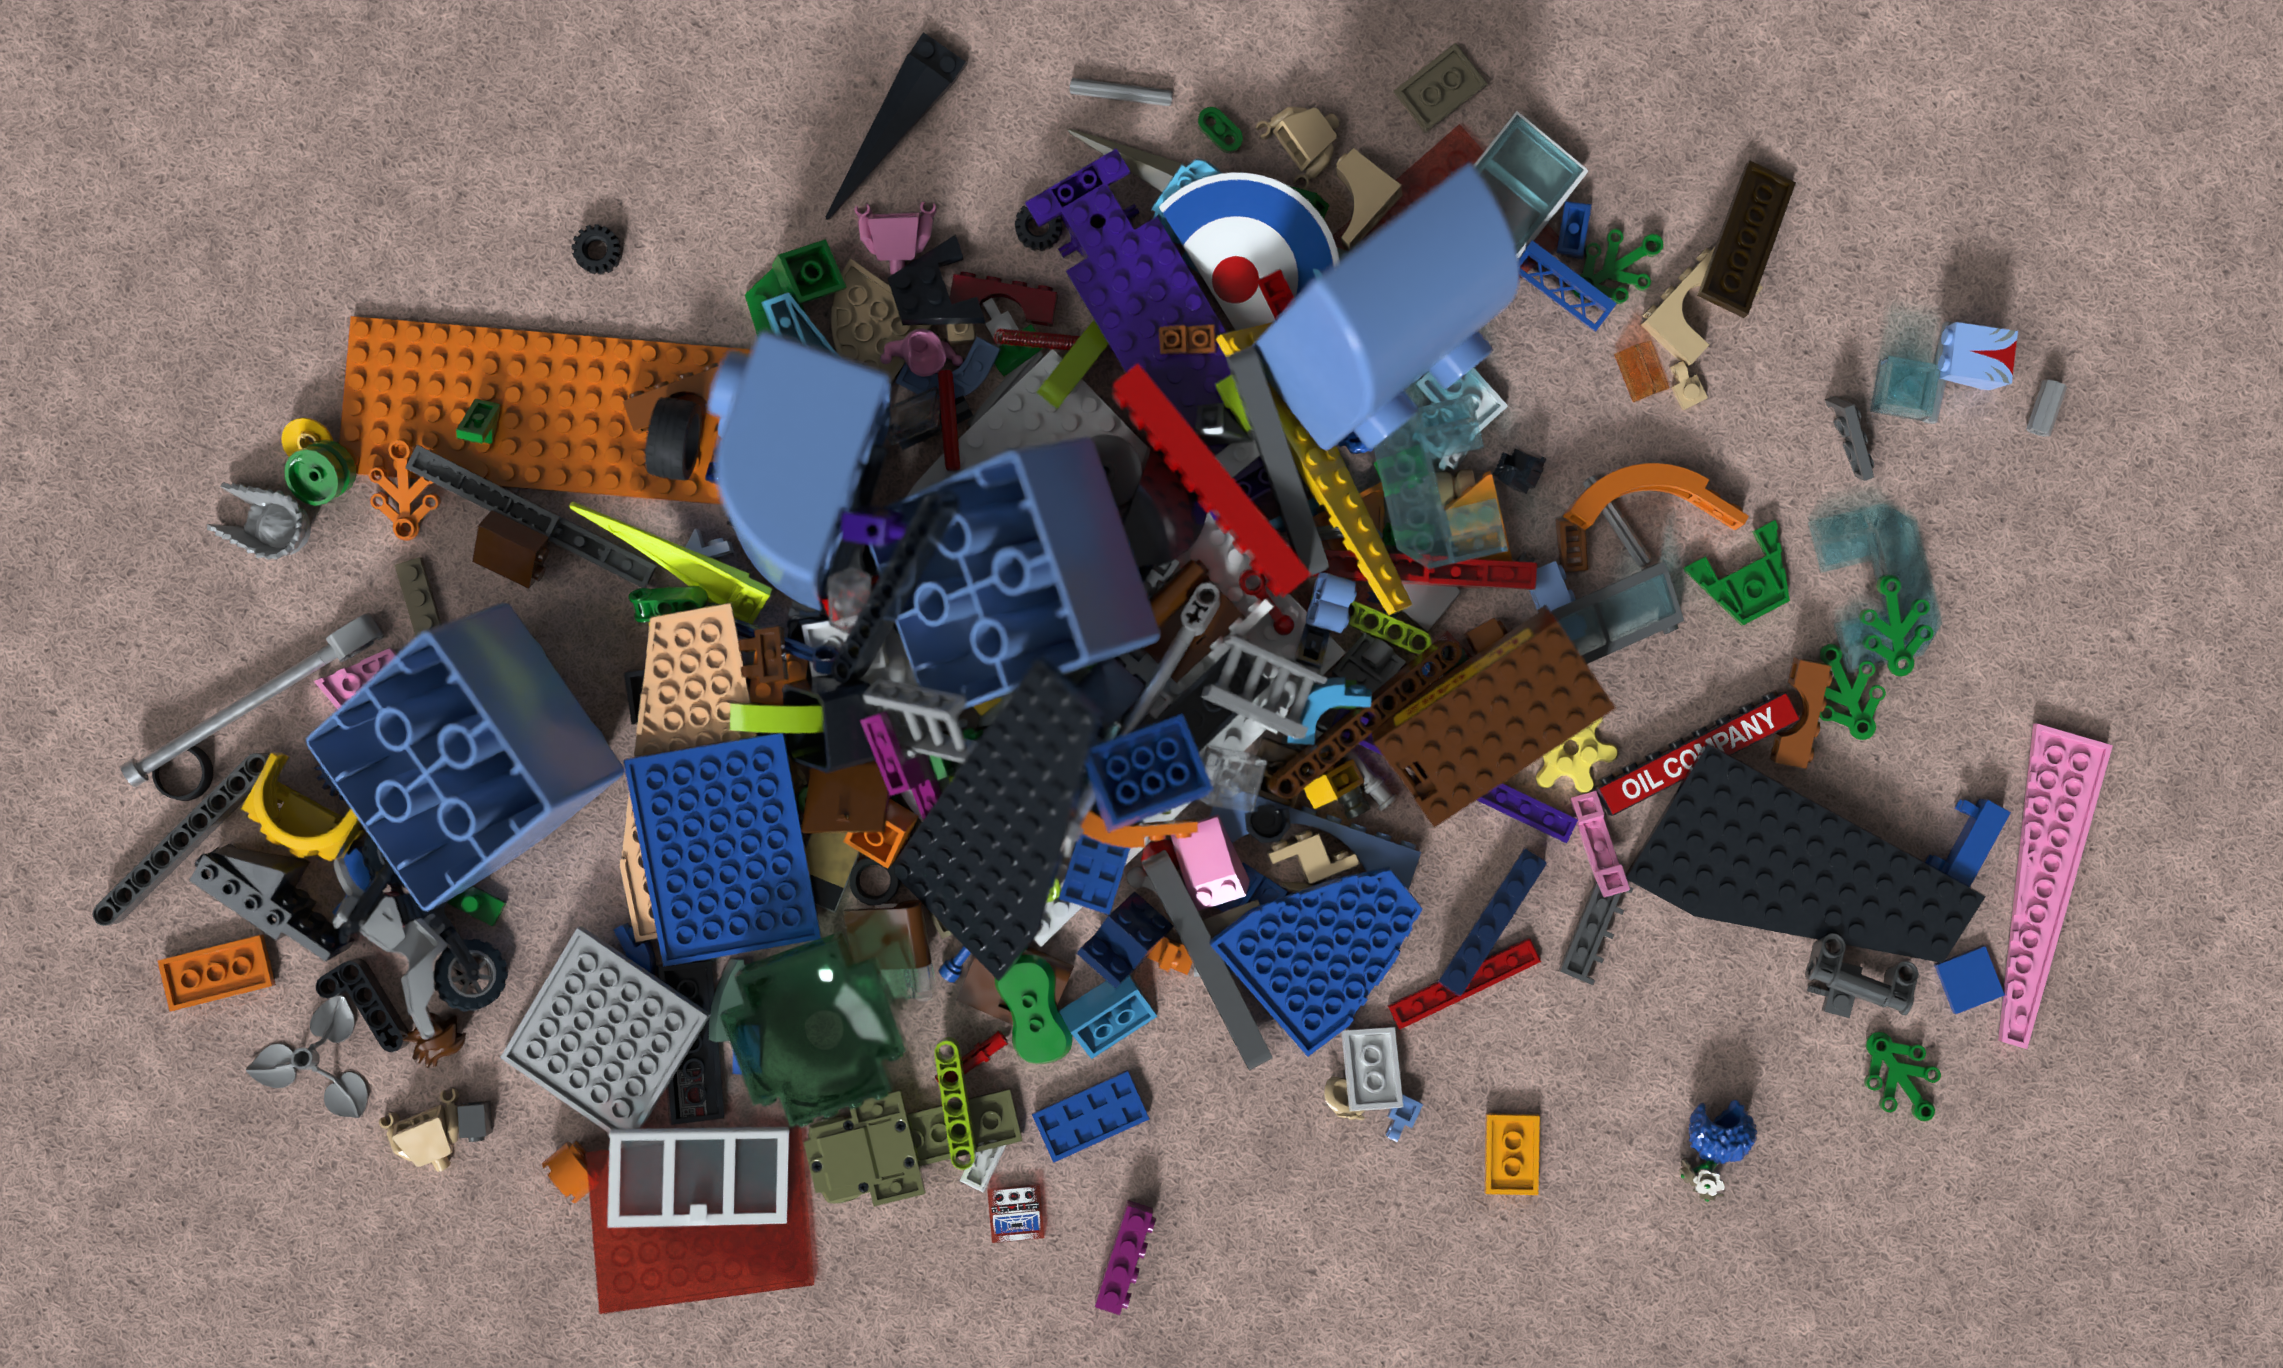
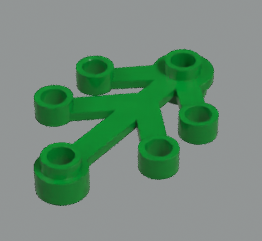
[1572,229,1664,304]
[1859,574,1933,677]
[1819,643,1886,740]
[1864,1032,1941,1121]

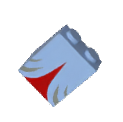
[1938,322,2018,390]

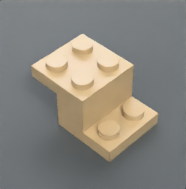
[1267,830,1359,884]

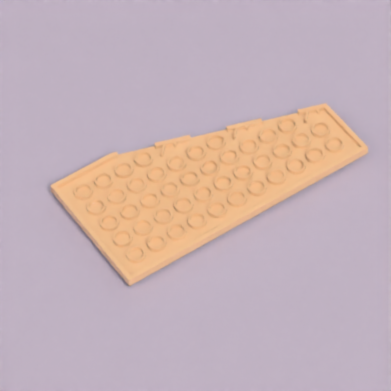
[620,603,758,942]

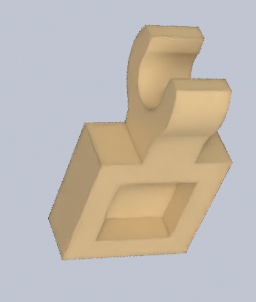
[1670,361,1708,410]

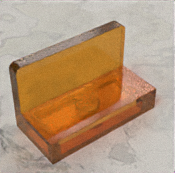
[1614,341,1669,403]

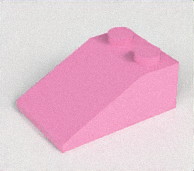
[1171,815,1250,911]

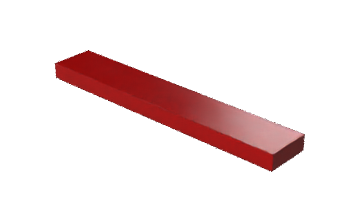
[1387,938,1541,1030]

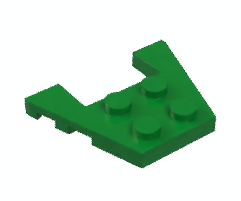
[1683,520,1790,626]

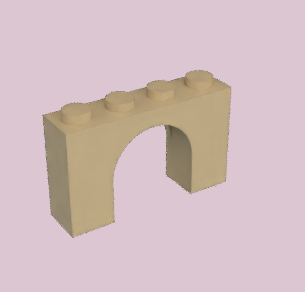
[1641,247,1763,367]

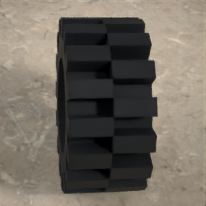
[1015,206,1062,251]
[571,224,623,275]

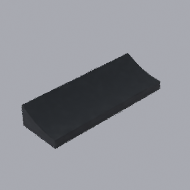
[656,960,724,1125]

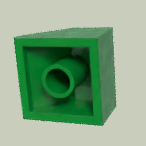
[772,239,847,305]

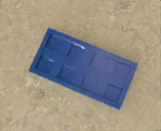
[1059,801,1139,915]
[1032,1070,1150,1163]

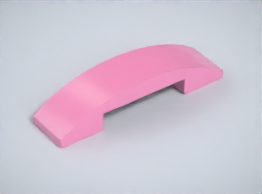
[1571,791,1630,897]

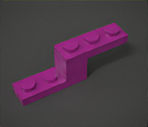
[860,711,942,821]

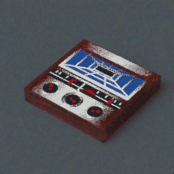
[987,1184,1045,1243]

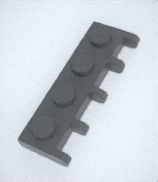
[1558,881,1634,985]

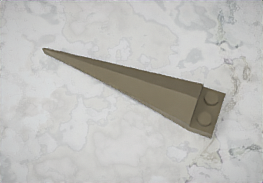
[1067,129,1187,192]

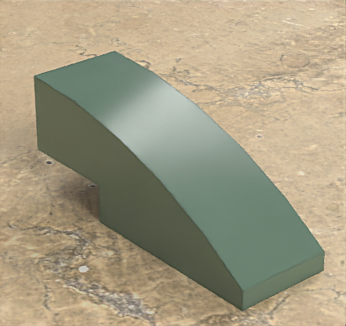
[709,958,746,1042]

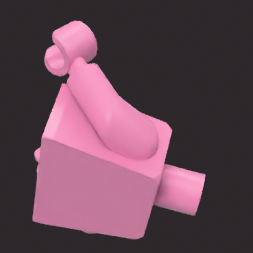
[854,202,936,274]

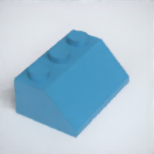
[1059,975,1158,1059]

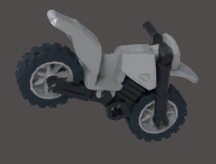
[332,834,508,1039]

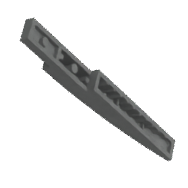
[405,445,657,588]

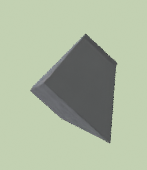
[1195,403,1253,446]

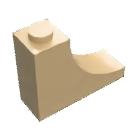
[1336,148,1402,252]

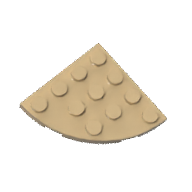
[831,259,933,386]

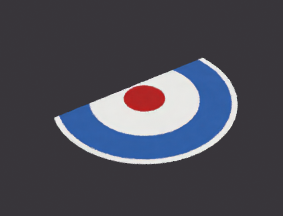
[1159,173,1340,331]

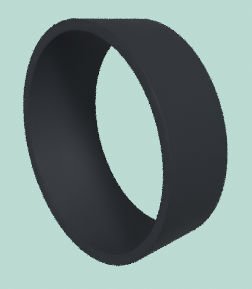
[152,746,213,801]

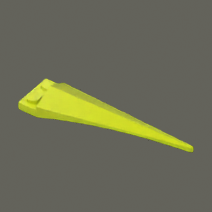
[569,502,772,624]

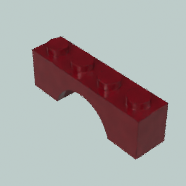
[949,272,1058,327]

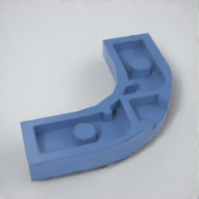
[895,337,1001,401]

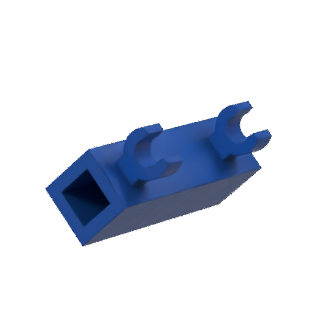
[1925,799,2011,887]

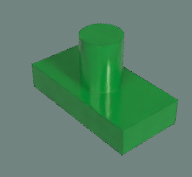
[994,324,1044,377]
[448,885,507,927]

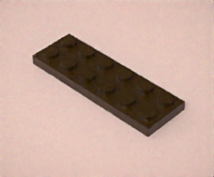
[1697,160,1796,318]

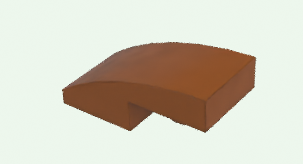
[1159,325,1217,355]

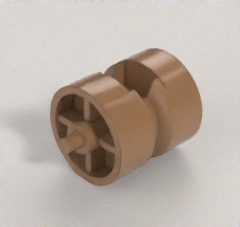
[1428,469,1476,506]

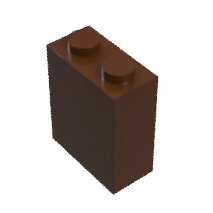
[472,510,549,589]

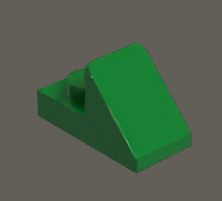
[456,399,501,444]

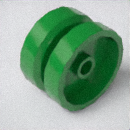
[285,440,356,506]

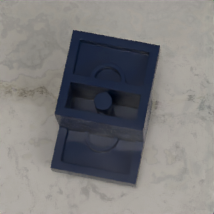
[1076,891,1174,989]

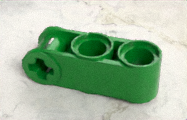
[628,586,708,623]

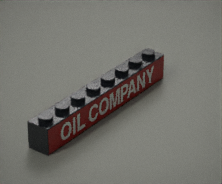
[1594,690,1800,816]

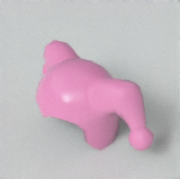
[880,329,963,377]

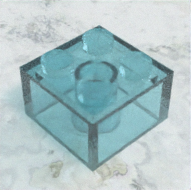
[1870,356,1940,421]

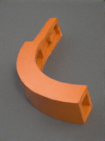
[1563,463,1749,530]
[1080,809,1198,848]

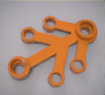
[369,439,441,541]

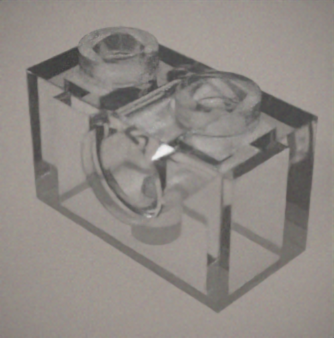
[828,567,871,634]

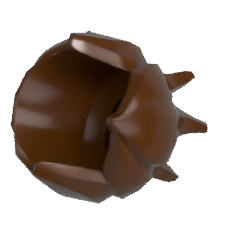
[403,1012,466,1068]

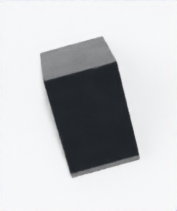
[1293,623,1331,670]

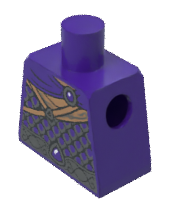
[841,505,909,546]

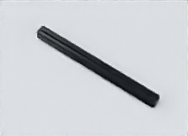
[824,444,888,597]

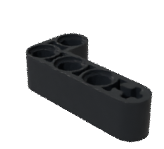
[315,959,409,1052]

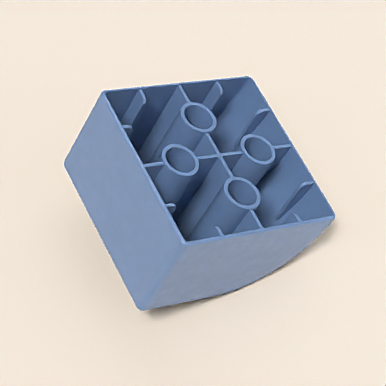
[1252,163,1520,450]
[709,331,891,612]
[869,437,1160,710]
[306,603,624,911]

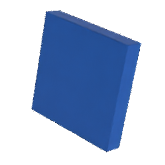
[1934,945,2005,1014]

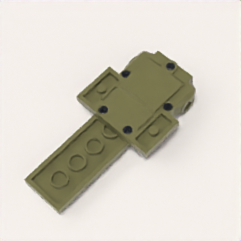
[804,1088,1023,1206]

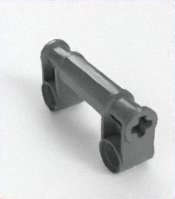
[1805,933,1919,1016]

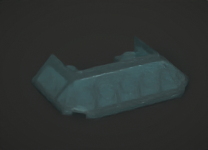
[1374,395,1508,569]
[1808,503,1942,674]

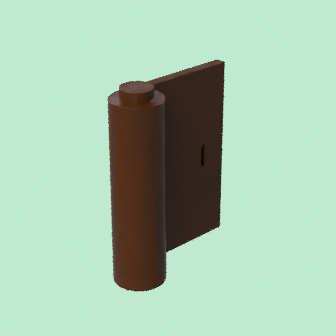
[1142,559,1246,684]
[801,760,890,833]
[956,946,1074,1025]

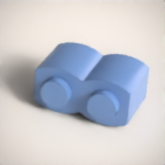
[1306,572,1357,633]

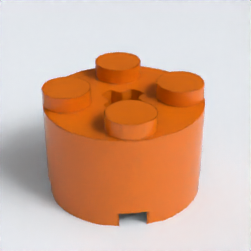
[542,1141,603,1203]

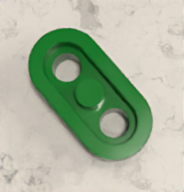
[1198,107,1243,153]

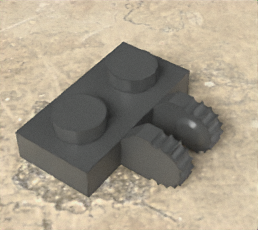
[1807,962,1863,1018]

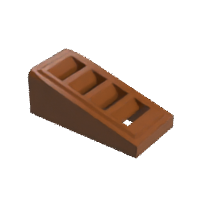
[1556,517,1588,573]

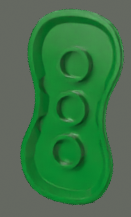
[995,955,1072,1064]

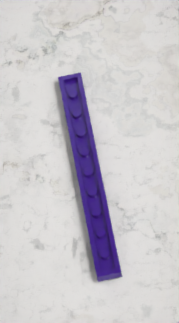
[1330,708,1578,843]

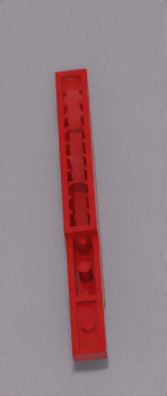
[1290,548,1537,590]

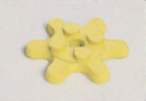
[1536,718,1618,794]

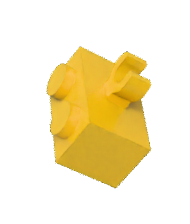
[1304,751,1364,809]

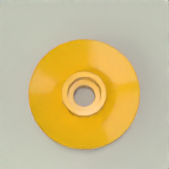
[281,417,333,457]

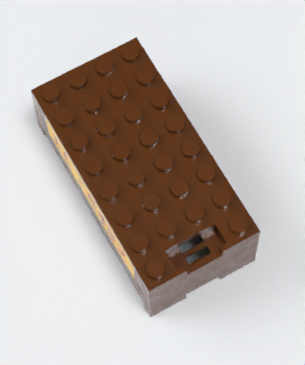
[1371,605,1616,828]

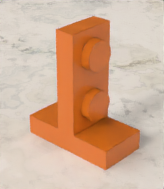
[1147,936,1193,975]

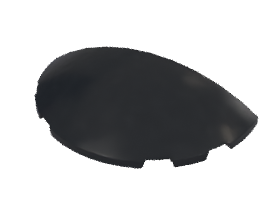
[1121,444,1207,569]

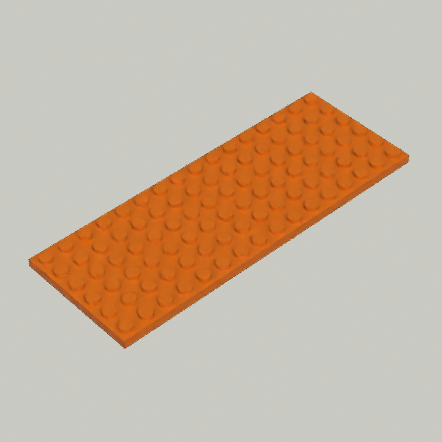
[339,316,752,505]

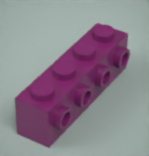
[1095,1200,1156,1315]

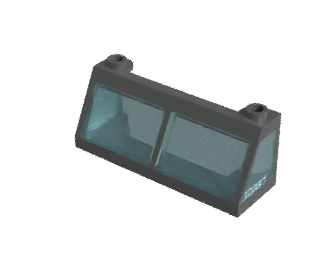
[1510,561,1684,664]

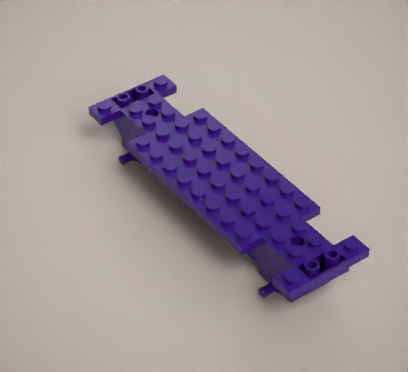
[1025,148,1299,522]

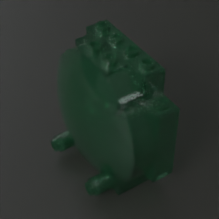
[720,931,908,1127]

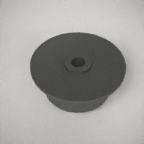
[1091,434,1142,508]

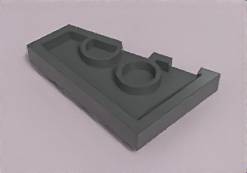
[1825,396,1874,481]

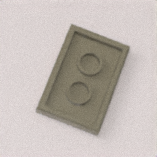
[1393,43,1488,133]

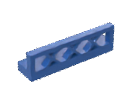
[1519,240,1617,332]

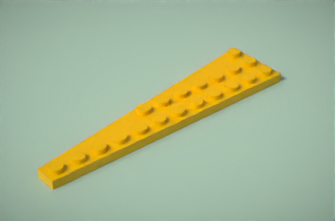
[1216,322,1413,615]

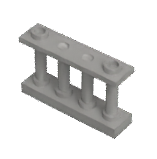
[1201,634,1328,739]
[863,678,978,763]

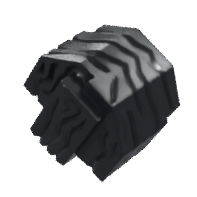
[1493,449,1547,494]
[1244,804,1291,843]

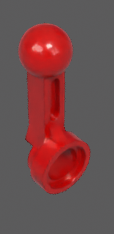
[1238,568,1295,636]

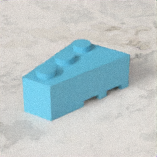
[762,293,839,356]

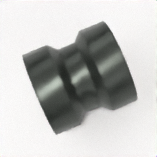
[1338,785,1371,820]

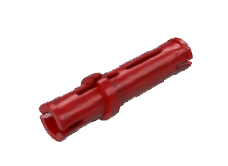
[935,1030,1009,1084]

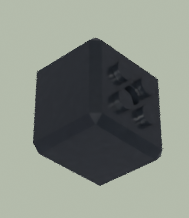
[782,674,878,773]

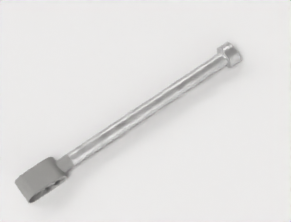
[1066,583,1221,842]
[120,613,384,787]

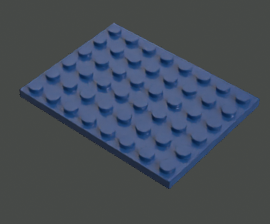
[623,733,822,967]

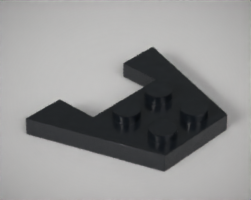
[888,234,985,326]

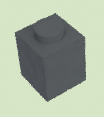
[457,1101,493,1142]

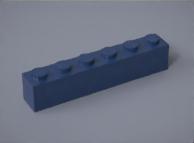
[1437,848,1547,996]

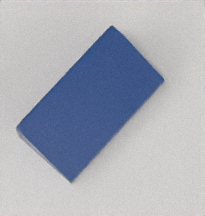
[1557,201,1592,259]

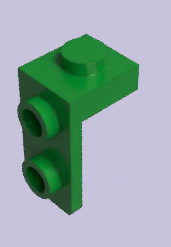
[929,728,984,780]

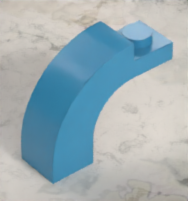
[1288,677,1371,745]

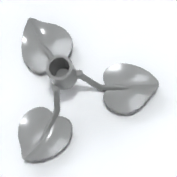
[246,995,368,1118]

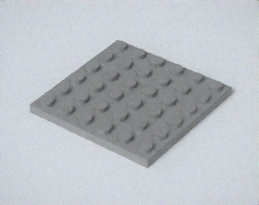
[500,926,711,1146]

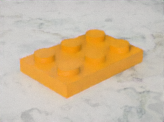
[1484,1113,1540,1195]

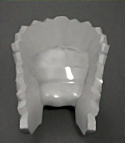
[207,482,311,560]

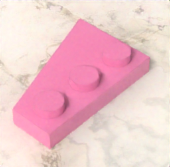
[314,648,398,709]

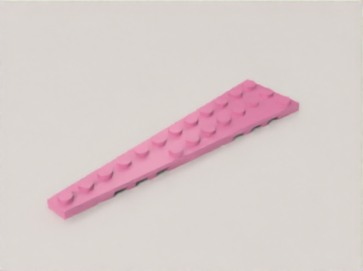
[1998,723,2113,1049]

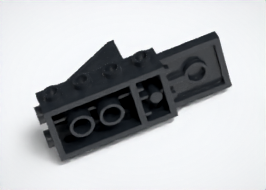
[189,843,355,962]

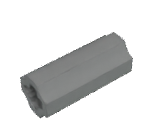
[2026,379,2067,437]

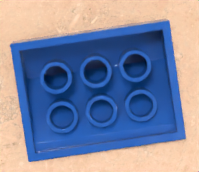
[1086,714,1213,833]

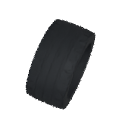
[645,397,702,480]

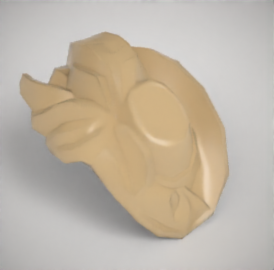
[1324,1076,1366,1120]

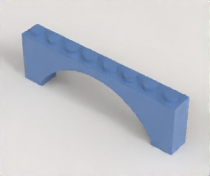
[1209,780,1421,890]

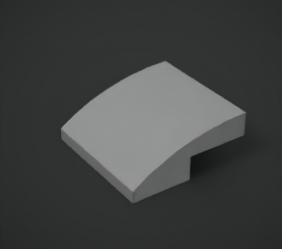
[1401,584,1461,633]

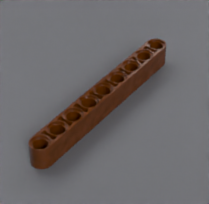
[1269,640,1462,799]

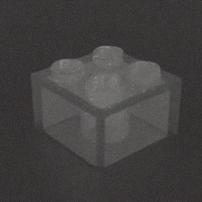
[1198,745,1267,812]

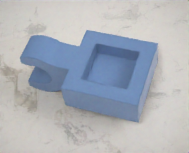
[1386,1094,1423,1142]

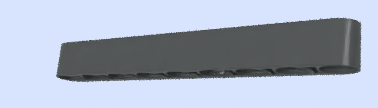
[1227,346,1329,576]
[92,753,270,926]
[1141,850,1273,1071]

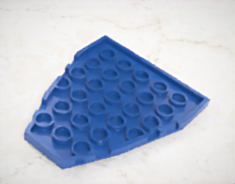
[1209,867,1422,1057]

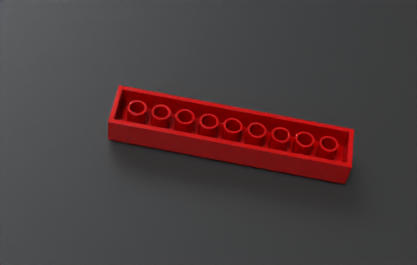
[1112,364,1311,598]

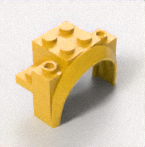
[241,752,366,861]

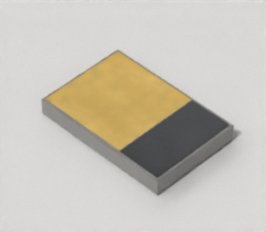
[805,833,861,913]

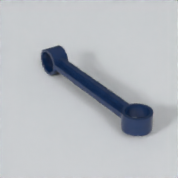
[706,602,839,675]

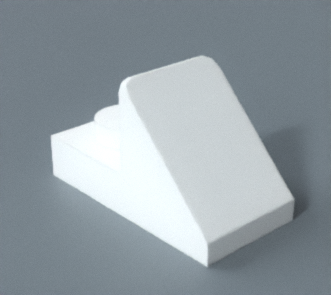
[685,528,734,559]

